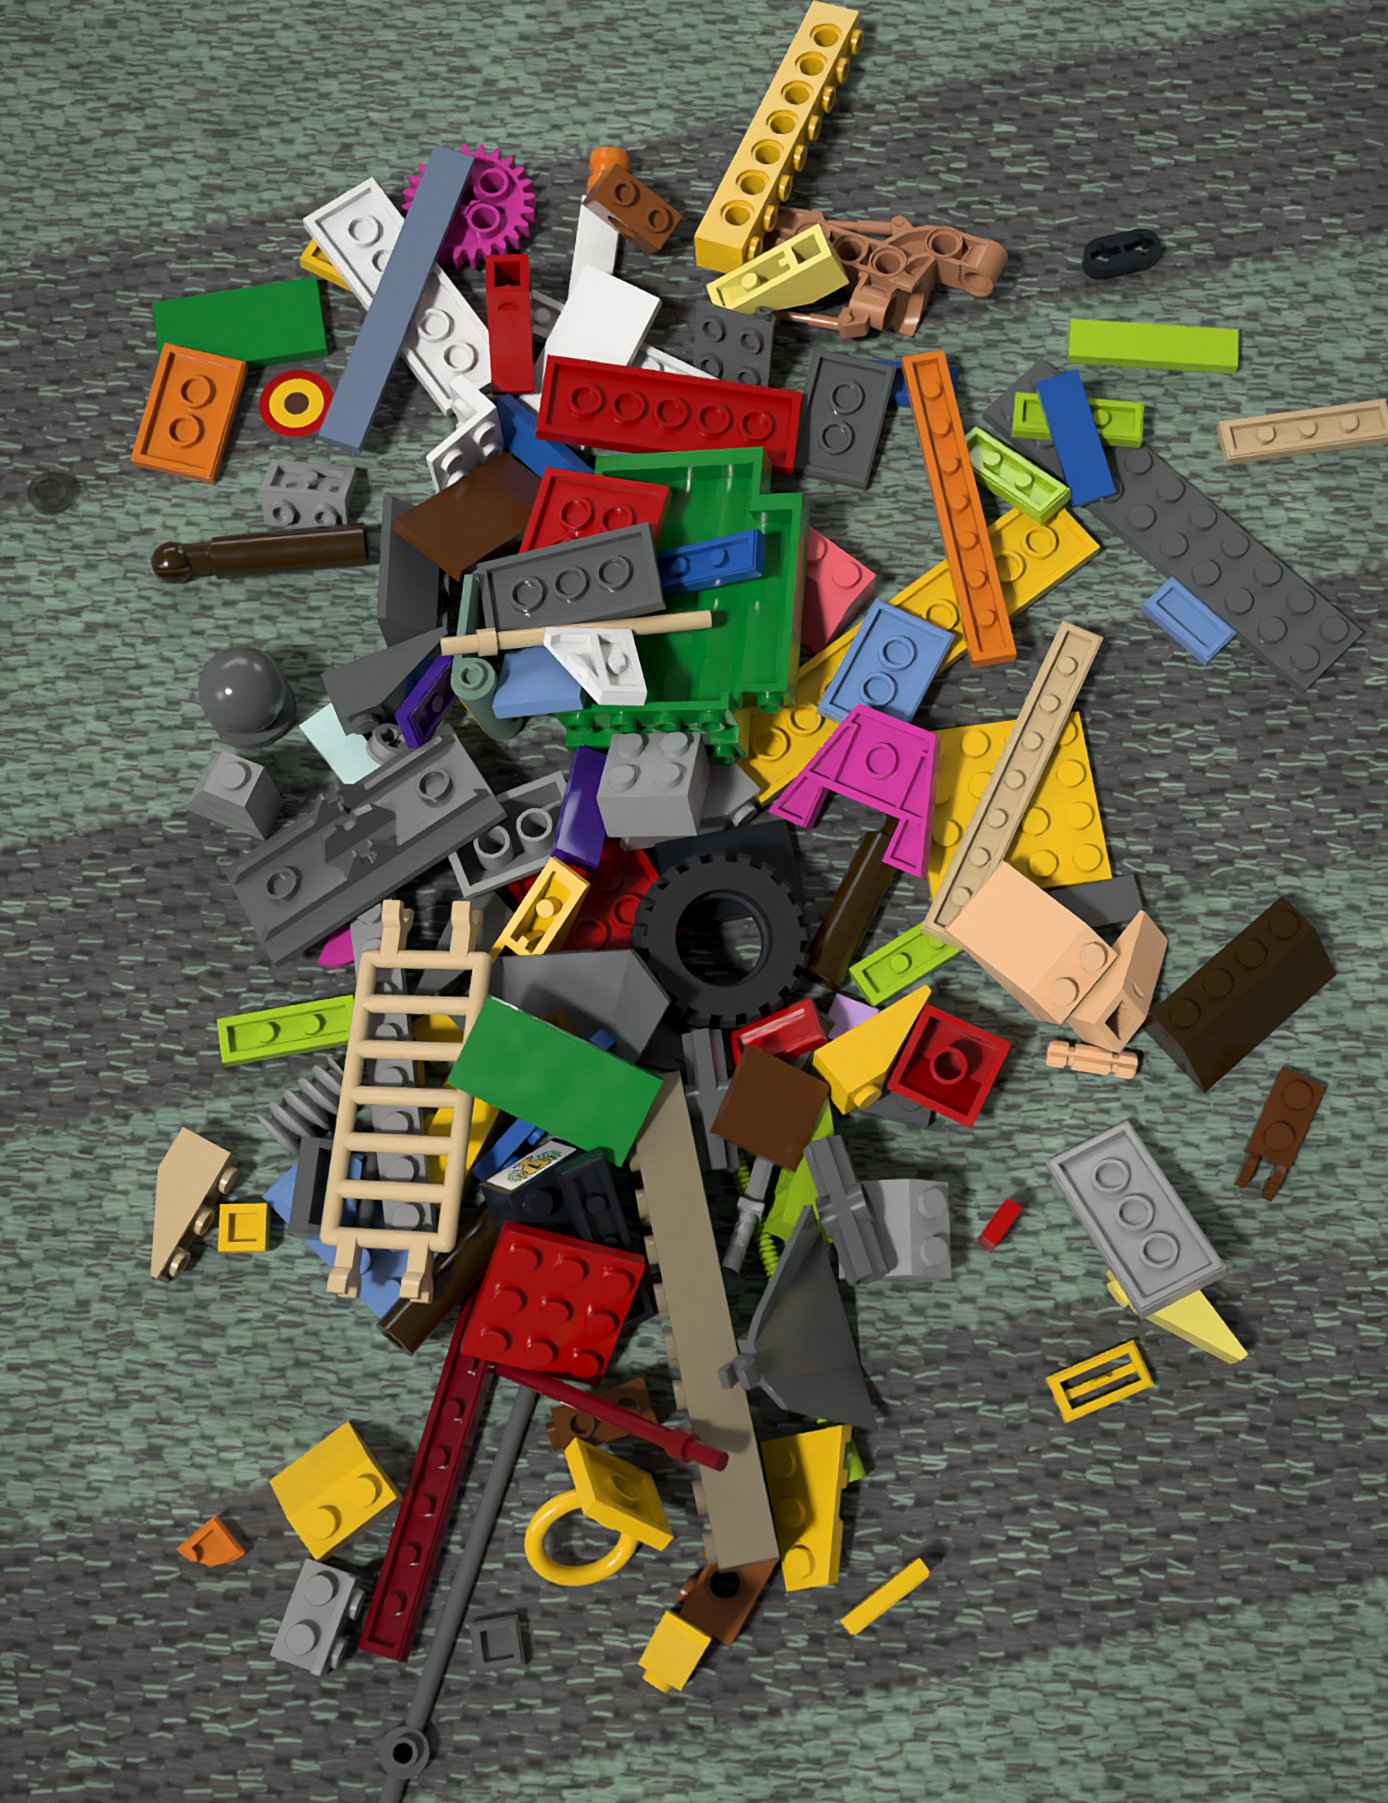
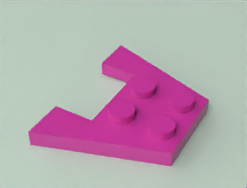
[767,703,942,880]

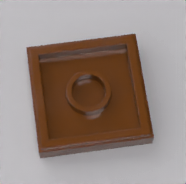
[710,1045,831,1172]

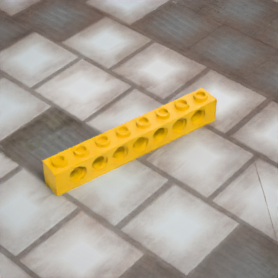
[694,0,864,274]

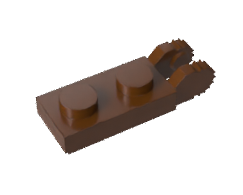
[1234,1067,1326,1202]

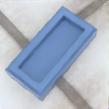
[1141,576,1237,666]

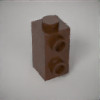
[546,1377,658,1457]

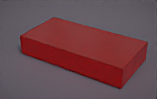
[727,998,829,1067]

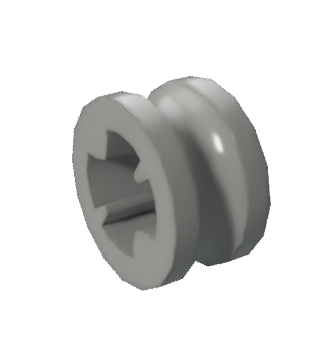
[366,723,409,765]

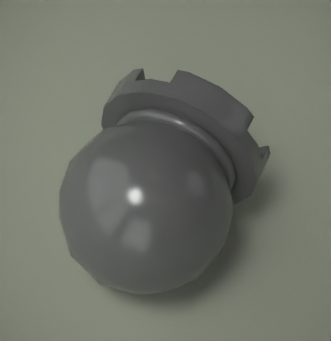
[198,645,297,750]

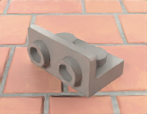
[260,459,357,528]
[270,1558,366,1677]

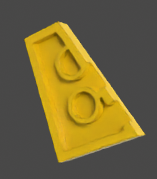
[760,1424,852,1592]

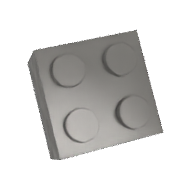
[596,732,711,837]

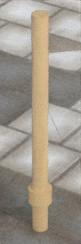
[440,610,712,657]

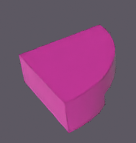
[318,924,354,969]

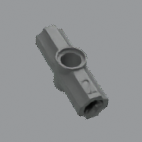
[682,1028,741,1176]
[803,1135,890,1287]

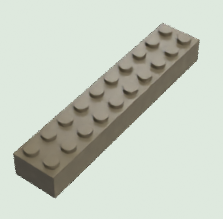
[628,1070,780,1575]

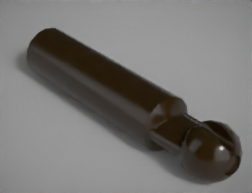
[151,522,370,584]
[801,813,900,991]
[376,1200,500,1357]

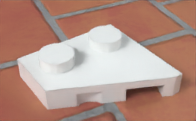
[543,627,647,706]

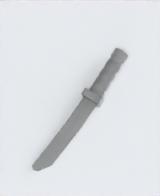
[720,1156,773,1277]

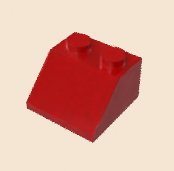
[886,1003,1012,1129]

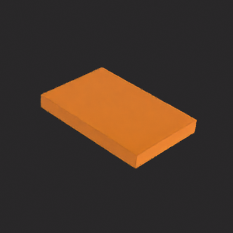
[130,343,249,484]

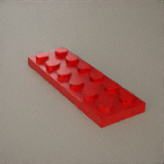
[536,354,802,477]

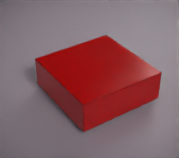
[977,1198,1023,1252]

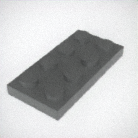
[477,522,666,632]

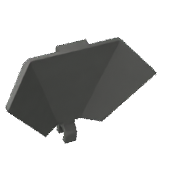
[447,949,672,1065]
[717,1205,878,1431]

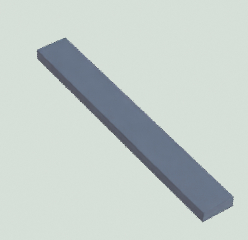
[318,144,475,454]

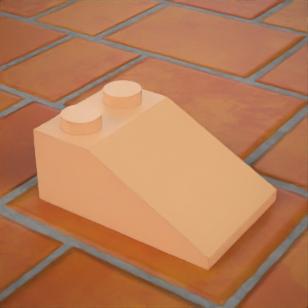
[943,861,1118,1025]

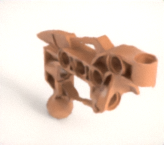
[694,206,1008,339]

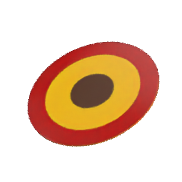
[259,370,334,437]

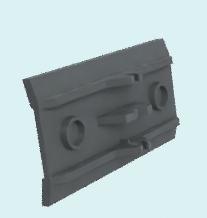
[224,722,508,968]

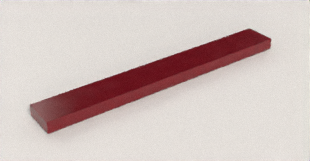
[357,1270,496,1663]

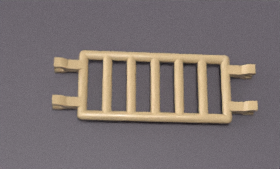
[320,900,492,1304]

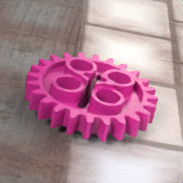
[402,144,537,270]

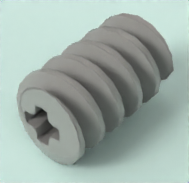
[256,1055,359,1155]

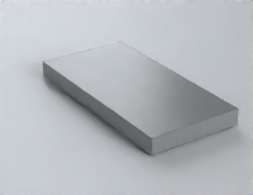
[1045,1120,1227,1320]

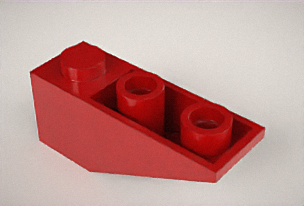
[486,254,535,395]

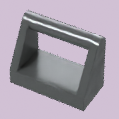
[288,1136,379,1240]

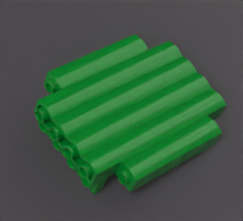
[544,447,811,765]

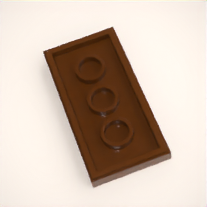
[392,452,542,582]

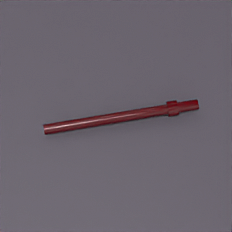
[495,1363,729,1472]

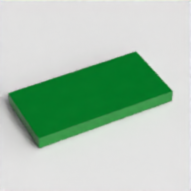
[152,276,329,369]
[446,994,664,1167]

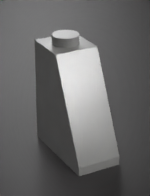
[185,750,284,841]

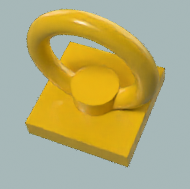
[524,1437,674,1586]

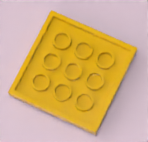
[927,711,1112,903]

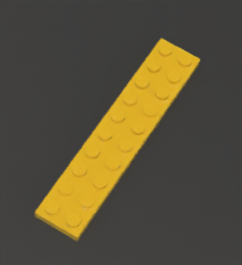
[735,506,1100,808]

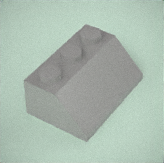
[448,770,566,900]

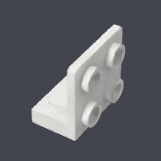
[426,373,505,494]

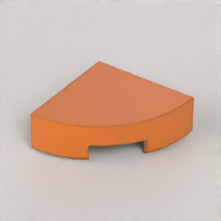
[176,1515,248,1566]

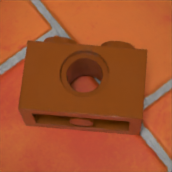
[582,163,683,255]
[676,1549,780,1647]

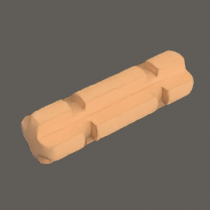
[1046,1040,1138,1079]

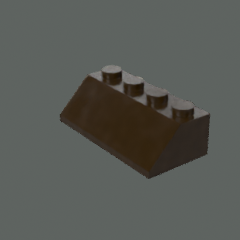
[1141,896,1337,1094]

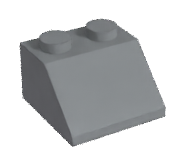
[839,1179,951,1284]

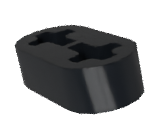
[1081,228,1161,280]

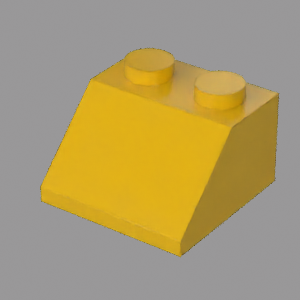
[269,1421,403,1561]

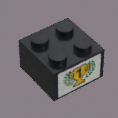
[479,1137,587,1239]

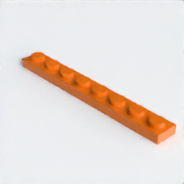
[901,350,1017,669]

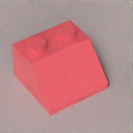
[800,526,876,655]

